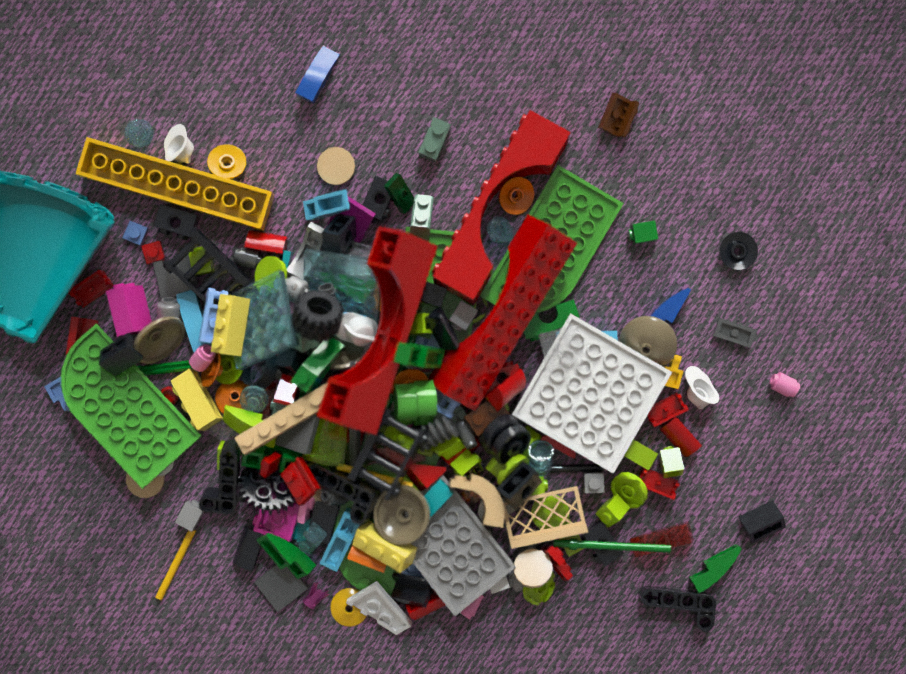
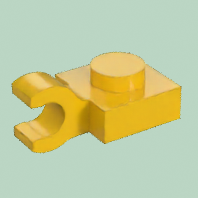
[664,355,683,389]

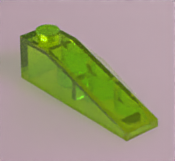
[302,414,347,467]

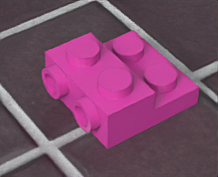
[253,494,299,542]

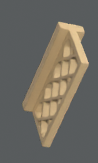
[503,486,588,549]

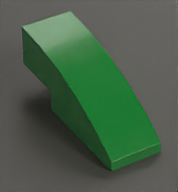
[394,342,445,368]
[257,533,316,579]
[689,544,742,593]

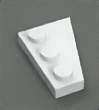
[346,581,412,635]

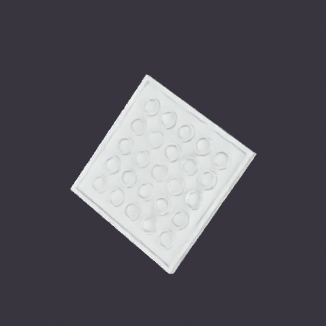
[512,314,672,473]

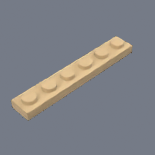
[235,382,328,456]

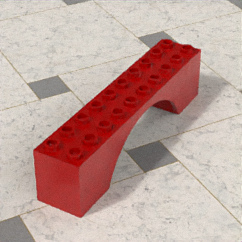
[431,110,571,306]
[428,214,577,411]
[317,227,438,435]

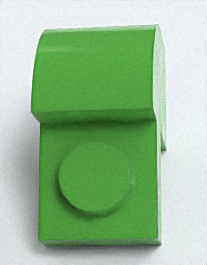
[413,380,437,426]
[393,384,418,425]

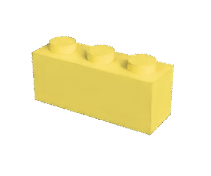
[211,294,250,356]
[171,369,223,431]
[352,521,417,573]

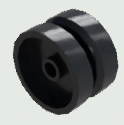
[480,414,531,465]

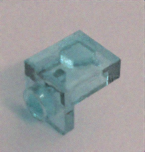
[295,522,327,555]

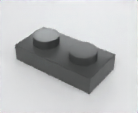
[713,318,756,348]

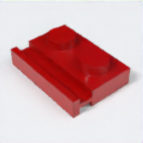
[280,457,321,506]

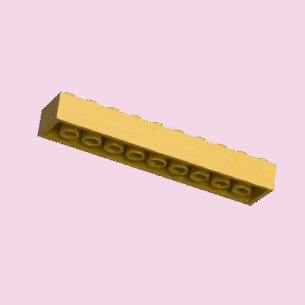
[75,137,275,231]

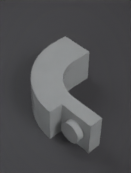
[287,222,324,281]

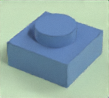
[123,221,149,246]

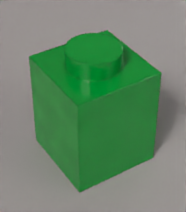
[628,220,658,245]

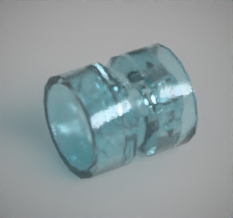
[528,440,554,476]

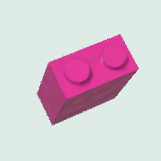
[106,283,152,336]

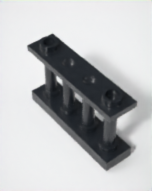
[162,226,252,305]
[347,408,429,501]

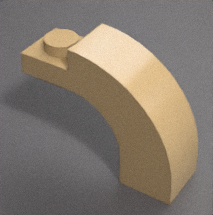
[448,473,505,528]

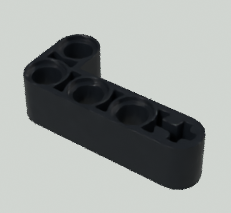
[199,439,241,514]
[309,461,381,524]
[639,586,716,632]

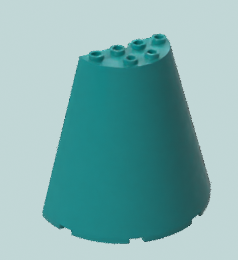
[0,171,114,344]

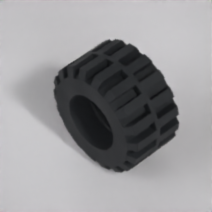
[291,290,344,342]

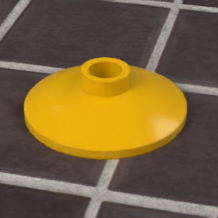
[207,144,246,179]
[331,588,366,627]

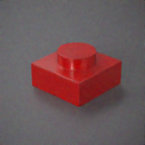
[141,240,165,264]
[260,451,281,478]

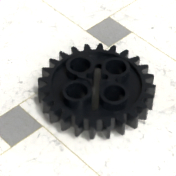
[237,466,296,515]

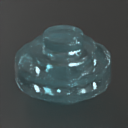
[125,119,153,147]
[487,216,513,245]
[240,385,269,413]

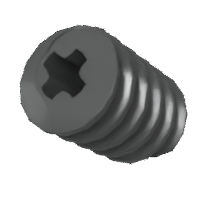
[415,416,458,452]

